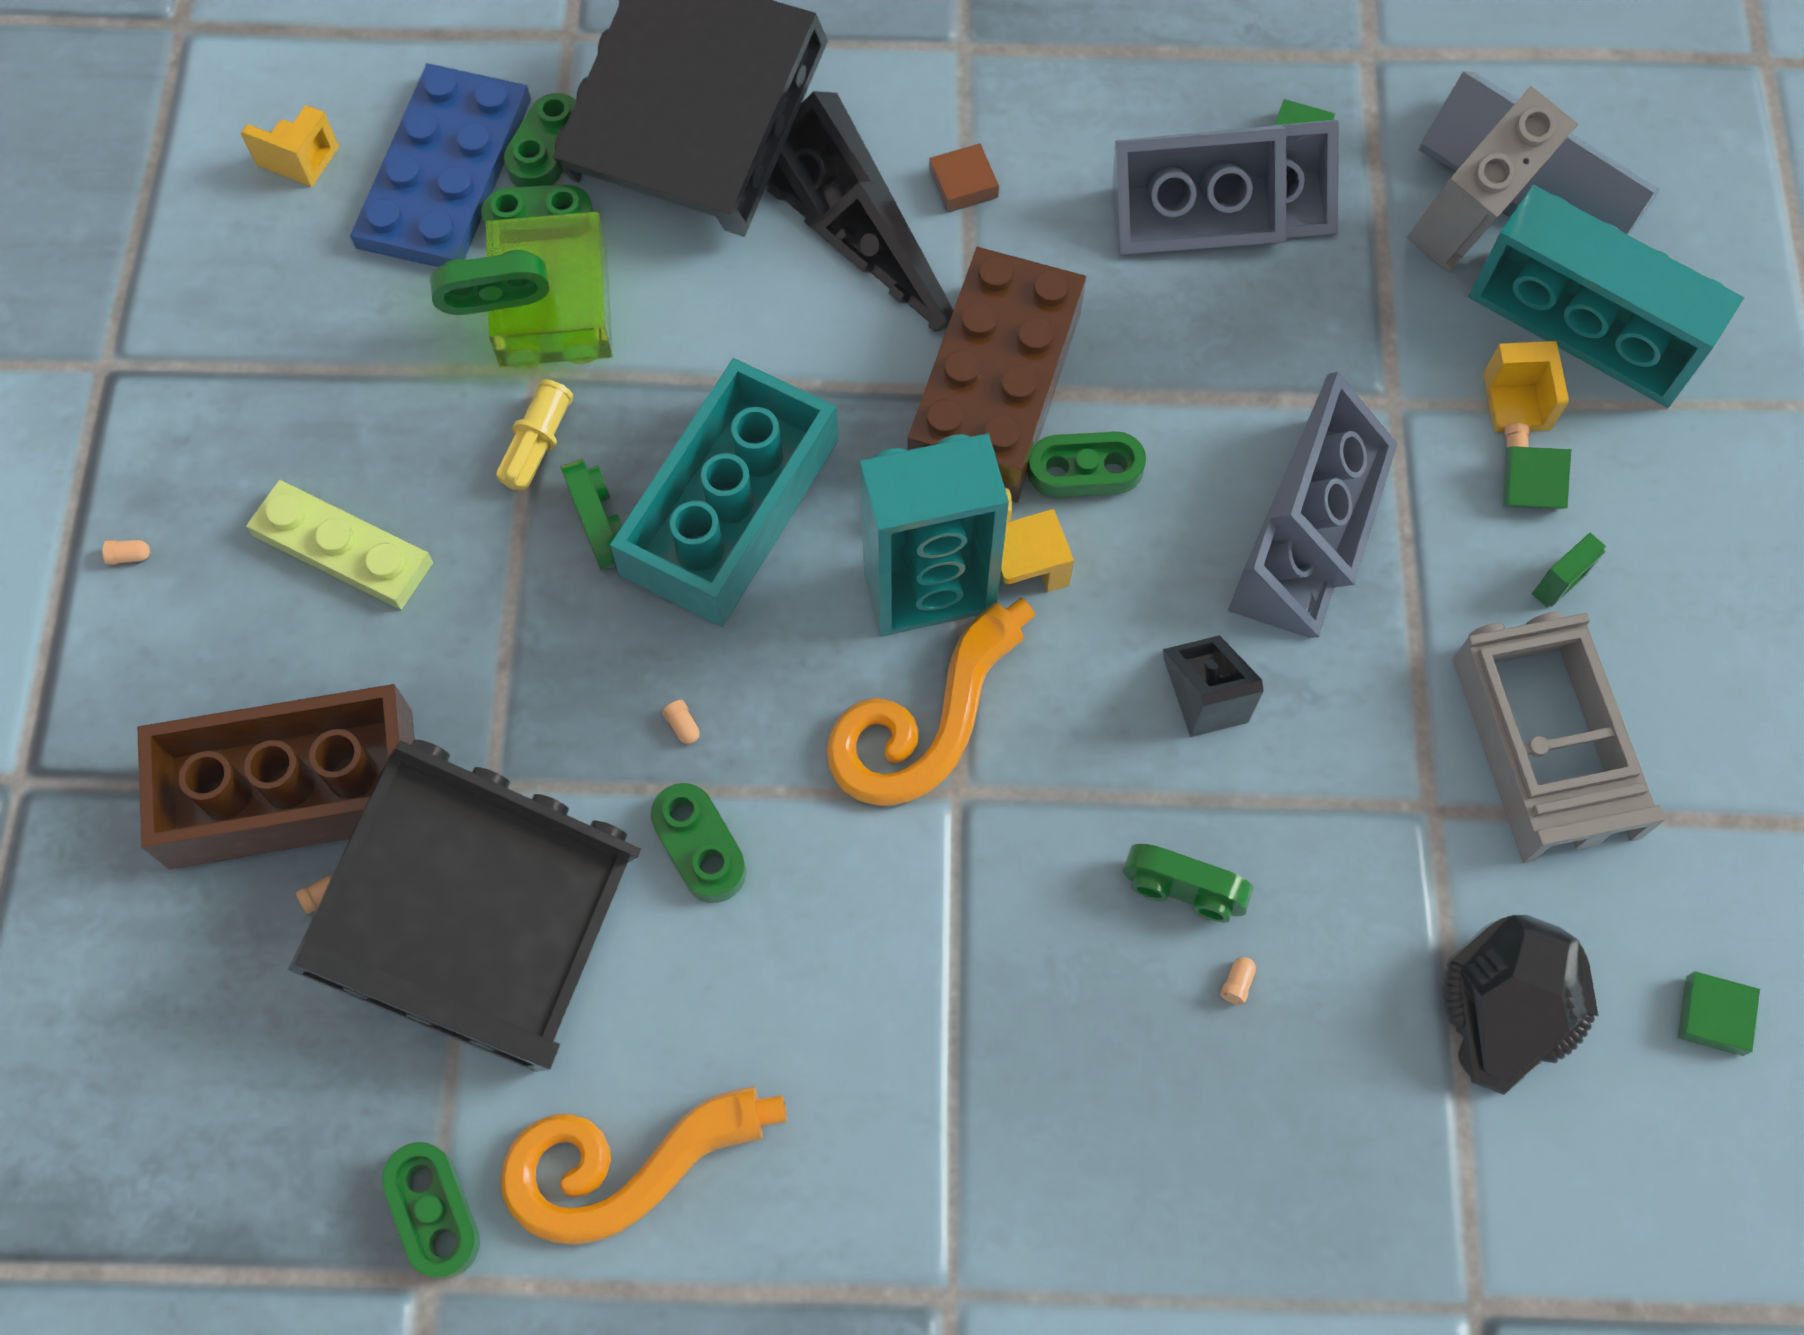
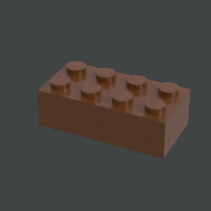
[907,247,1087,503]
[137,684,415,870]

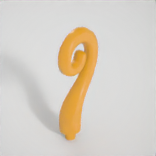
[826,598,1035,807]
[500,1086,787,1244]

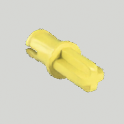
[496,379,573,491]

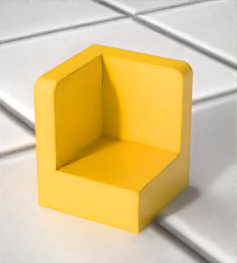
[240,105,339,187]
[1483,341,1569,433]
[1000,509,1074,592]

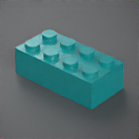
[1468,184,1745,408]
[610,358,839,628]
[860,433,1009,637]

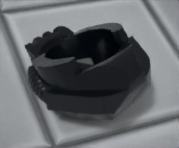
[1442,915,1599,1095]

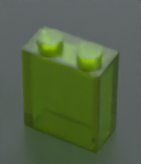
[486,212,613,369]

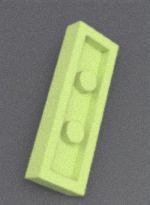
[246,479,433,610]

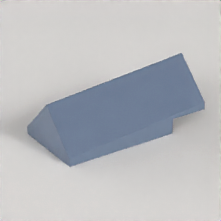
[1418,71,1659,235]
[1112,120,1339,255]
[1228,372,1398,638]

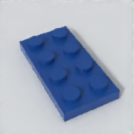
[350,63,531,267]

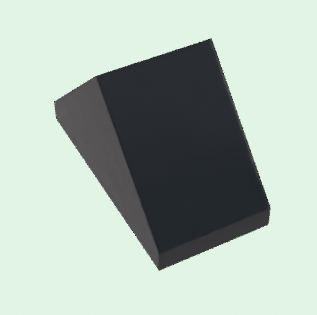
[1163,635,1264,737]

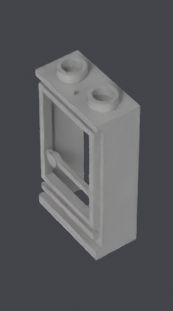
[1407,86,1578,272]
[1453,612,1665,863]

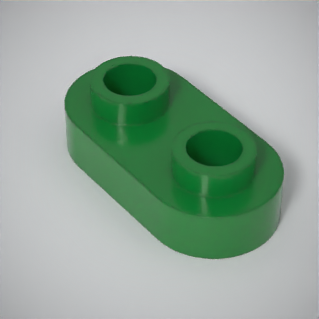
[504,93,576,187]
[481,185,595,246]
[430,250,550,315]
[1028,431,1146,497]
[560,458,622,570]
[651,783,746,903]
[1123,844,1253,923]
[382,1142,480,1279]

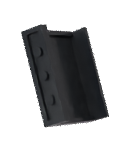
[553,0,828,237]
[288,739,641,1072]

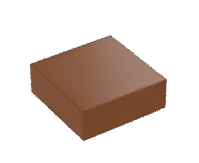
[929,143,999,212]

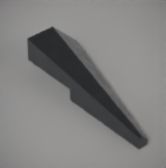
[766,91,953,332]

